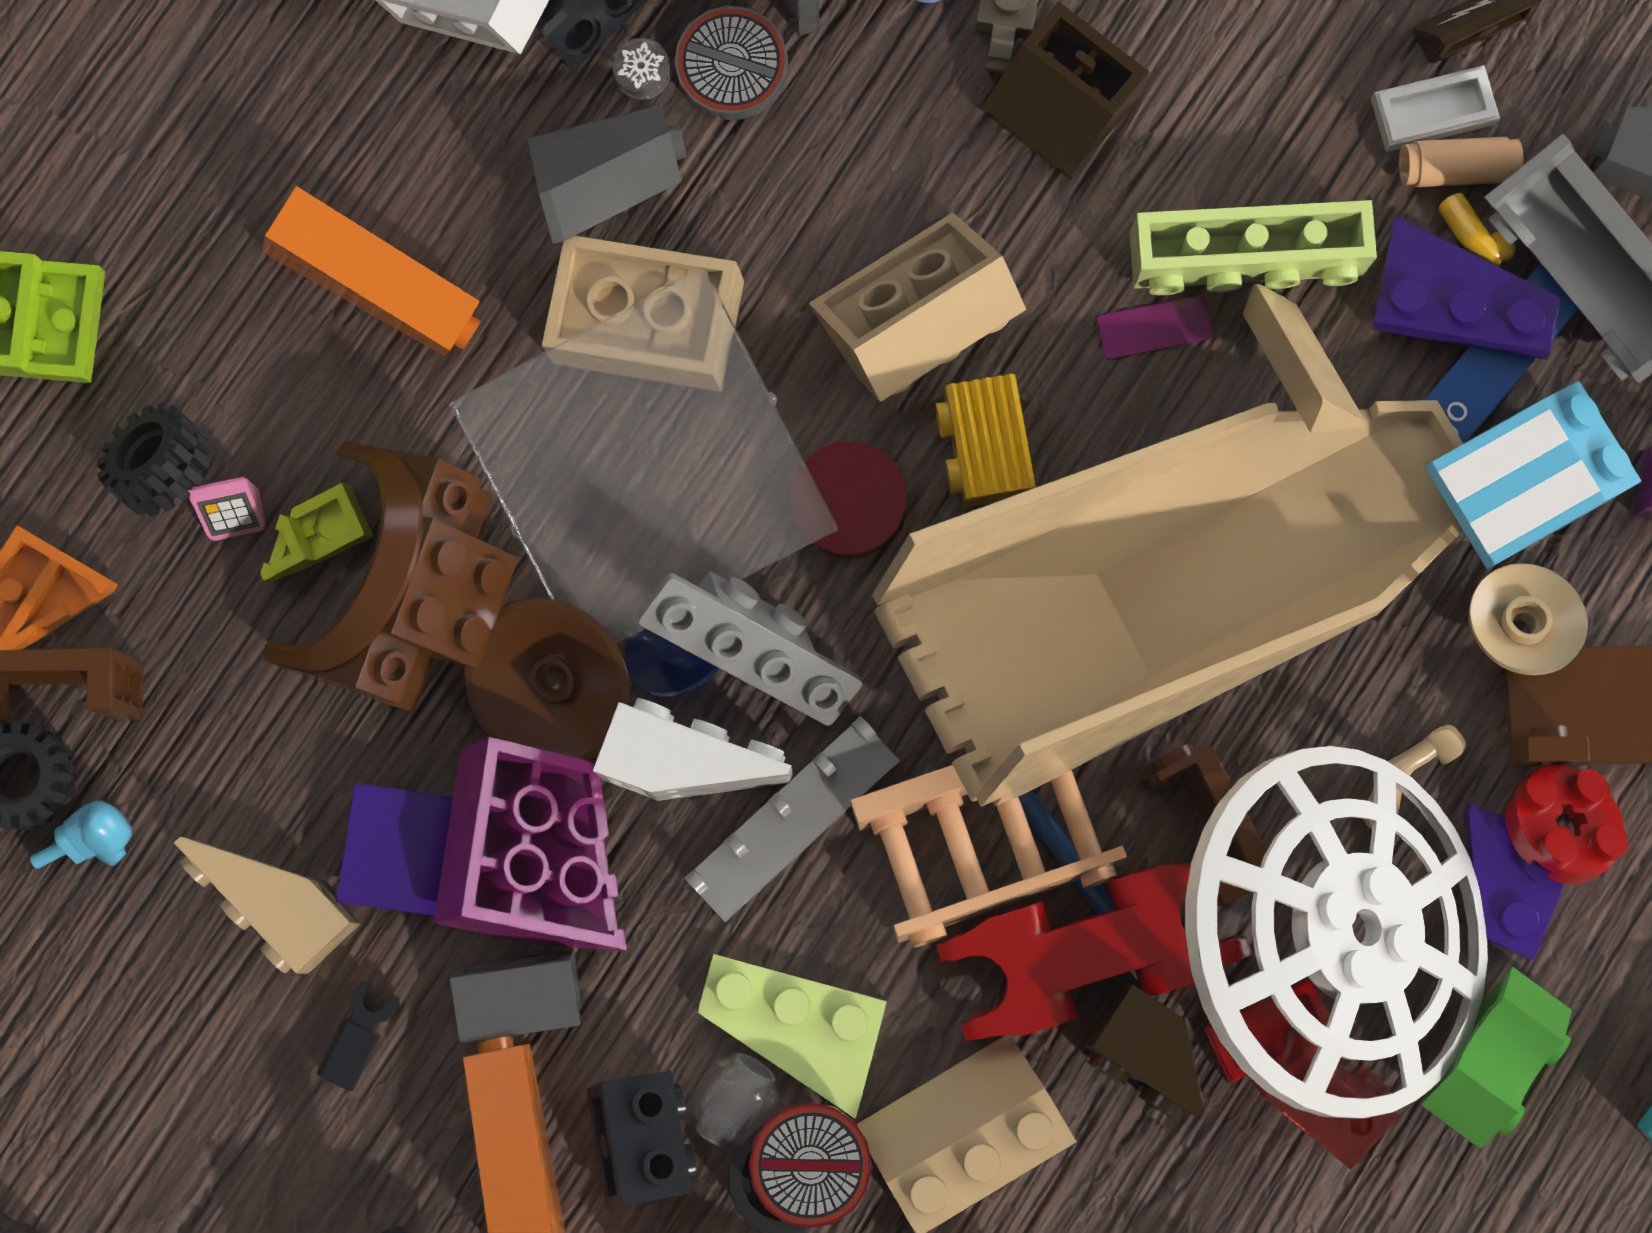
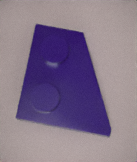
[1463,803,1565,960]

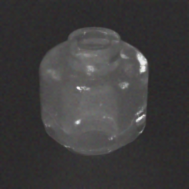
[689,1052,779,1147]

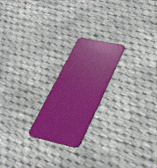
[1097,295,1213,359]

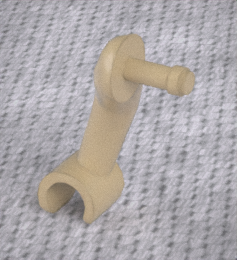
[1364,725,1466,829]

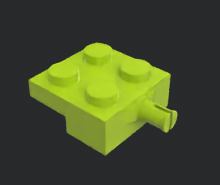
[0,251,105,383]

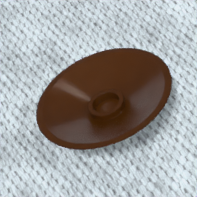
[464,598,630,761]

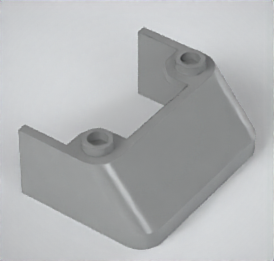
[1485,133,1652,383]

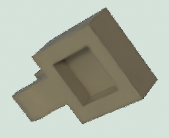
[975,0,1038,73]

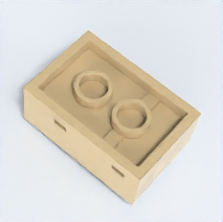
[542,236,744,392]

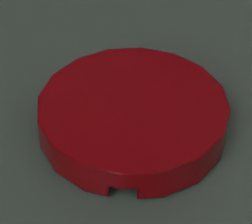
[791,442,906,558]

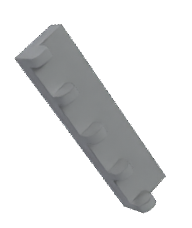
[684,716,900,923]

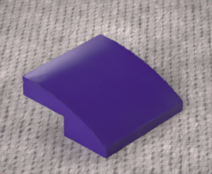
[336,783,453,916]

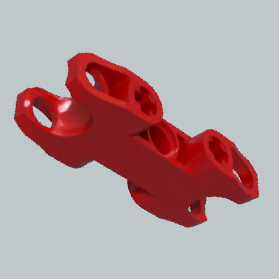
[936,863,1252,1041]

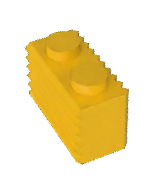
[935,374,1036,508]

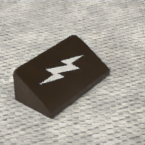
[1413,0,1542,64]

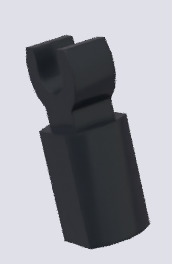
[317,981,400,1091]

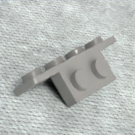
[637,571,862,725]

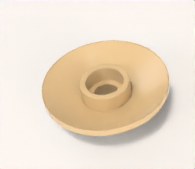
[1468,564,1588,675]

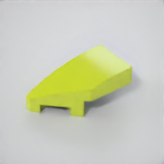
[260,483,374,582]

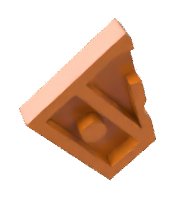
[0,525,118,650]

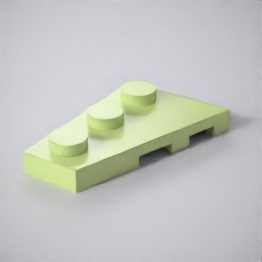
[697,954,887,1119]

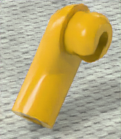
[1439,193,1515,267]

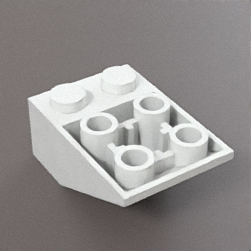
[593,698,793,801]

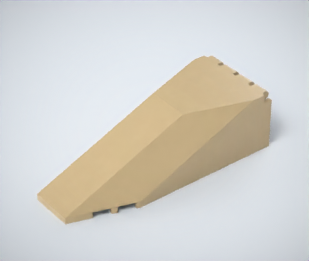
[872,400,1463,806]

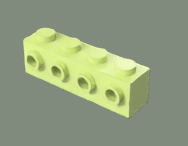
[1129,200,1377,295]

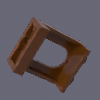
[0,648,144,724]
[1143,742,1267,907]

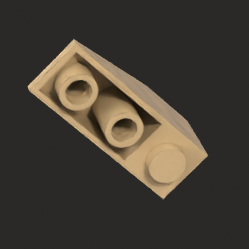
[174,837,360,974]

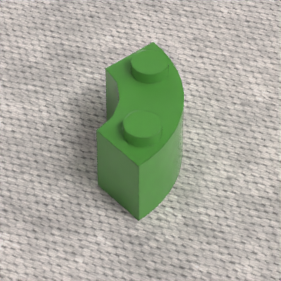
[1421,967,1572,1149]

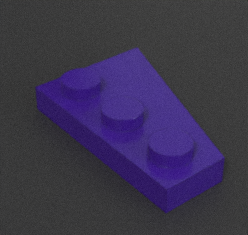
[1372,215,1560,360]

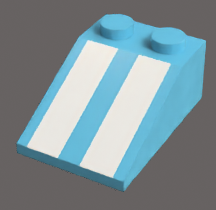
[1425,381,1642,569]

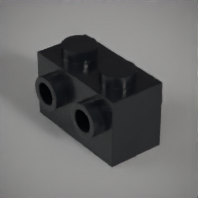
[586,1070,697,1210]

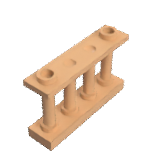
[850,765,1127,948]

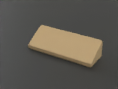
[1243,284,1366,433]

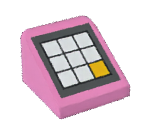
[188,477,266,541]

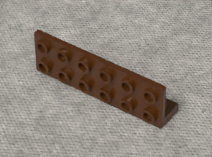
[1504,645,1652,767]

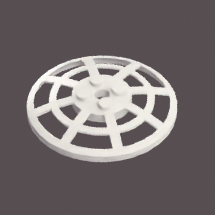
[1185,746,1488,1118]

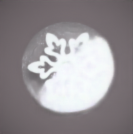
[613,38,671,100]

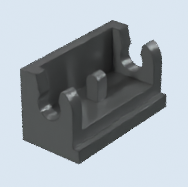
[450,949,582,1043]

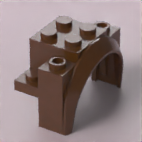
[264,440,518,713]

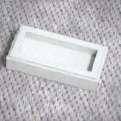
[1371,65,1500,152]

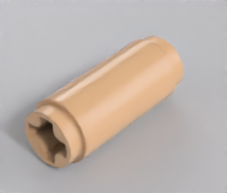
[1399,137,1524,187]

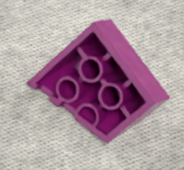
[433,737,627,951]

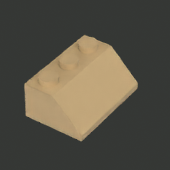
[809,212,1026,402]
[857,1035,1077,1233]

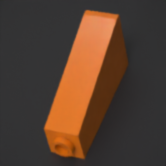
[261,186,481,356]
[463,1035,566,1233]

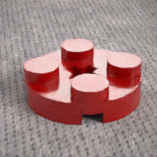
[1505,765,1629,885]

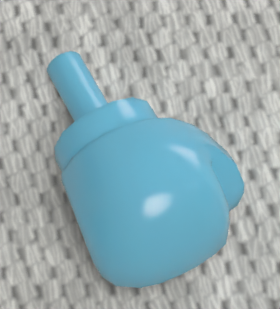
[30,800,132,869]

